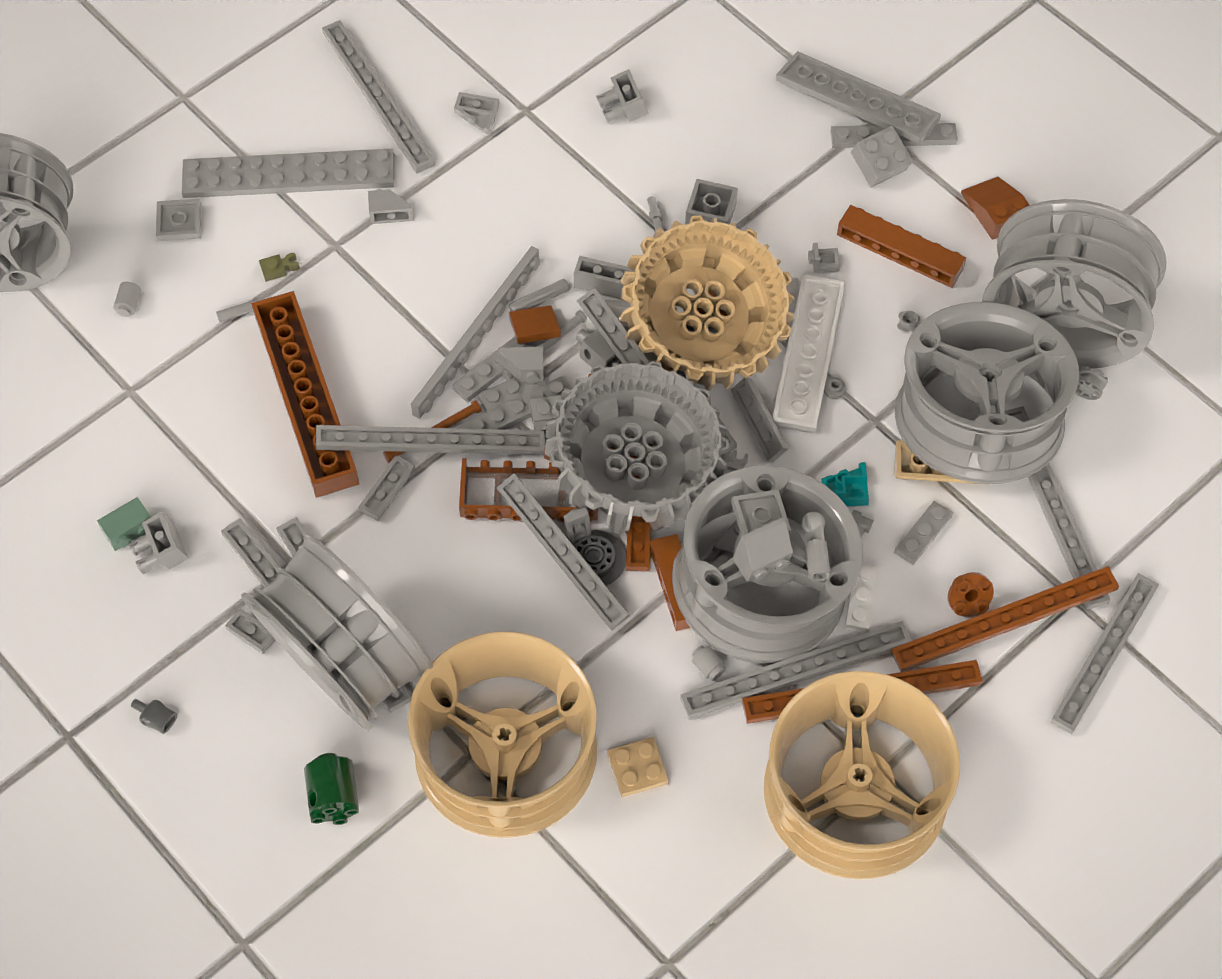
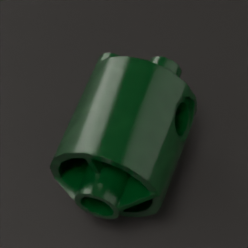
[304,753,359,825]

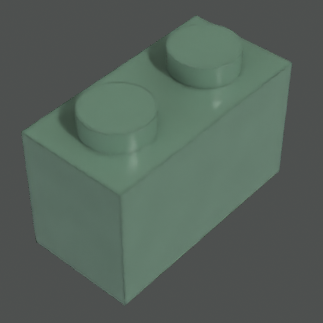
[97,497,151,551]

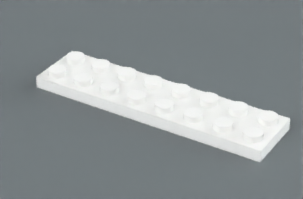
[772,274,845,433]

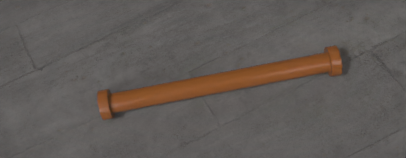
[383,400,482,464]

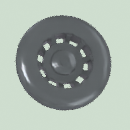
[573,530,626,586]

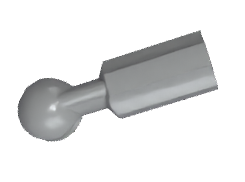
[802,511,830,581]

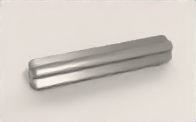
[509,279,569,311]

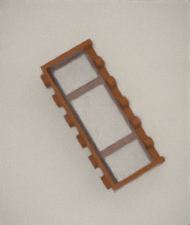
[459,458,598,522]

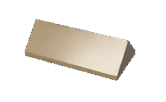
[894,440,989,485]

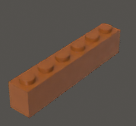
[837,205,967,288]

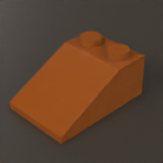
[961,176,1030,240]

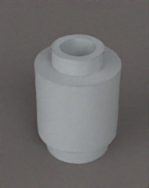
[692,645,726,681]

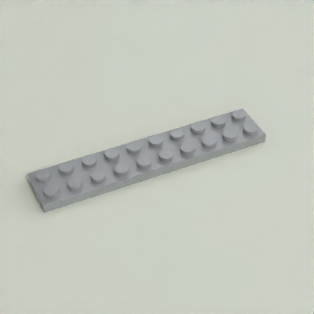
[182,148,394,198]

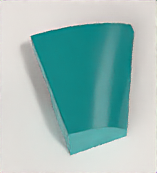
[821,462,869,507]

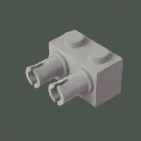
[596,69,648,123]
[128,511,189,574]

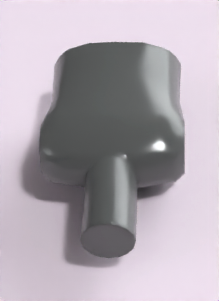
[131,699,177,734]

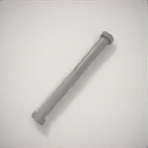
[501,310,587,381]

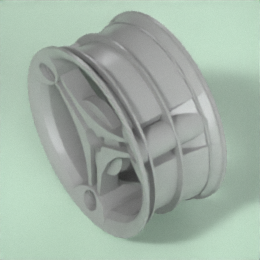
[0,133,74,292]
[982,199,1167,369]
[895,302,1079,484]
[672,466,863,663]
[241,534,433,731]

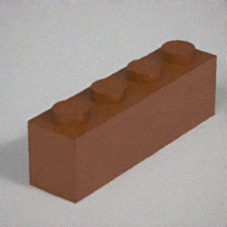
[650,534,690,631]

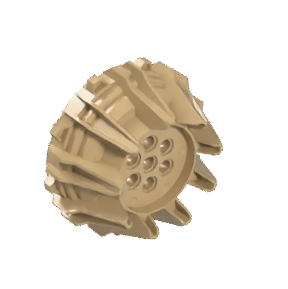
[619,215,794,391]

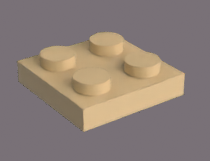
[607,737,668,798]

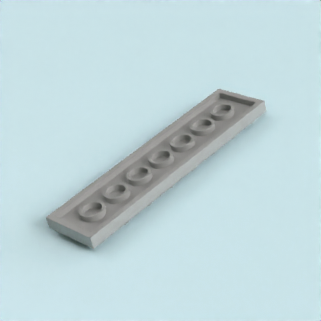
[776,51,941,144]

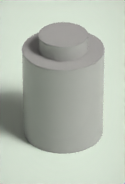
[113,282,141,317]

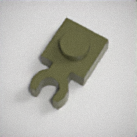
[259,253,300,282]

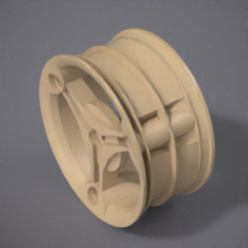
[408,632,597,838]
[764,671,960,879]

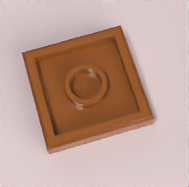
[509,305,561,344]

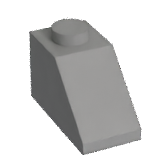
[368,189,414,224]
[498,347,544,383]

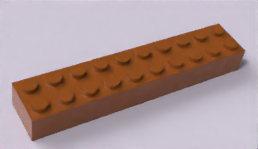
[251,291,360,498]

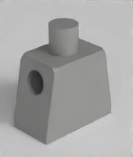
[576,329,621,368]

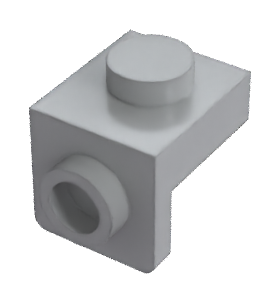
[808,243,840,272]

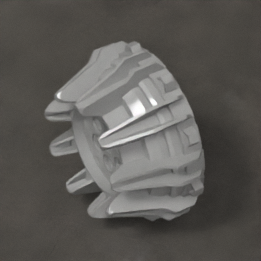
[545,361,729,534]

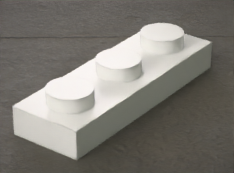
[845,563,879,632]

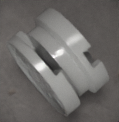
[1076,366,1108,400]

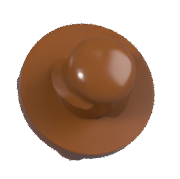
[947,572,994,617]

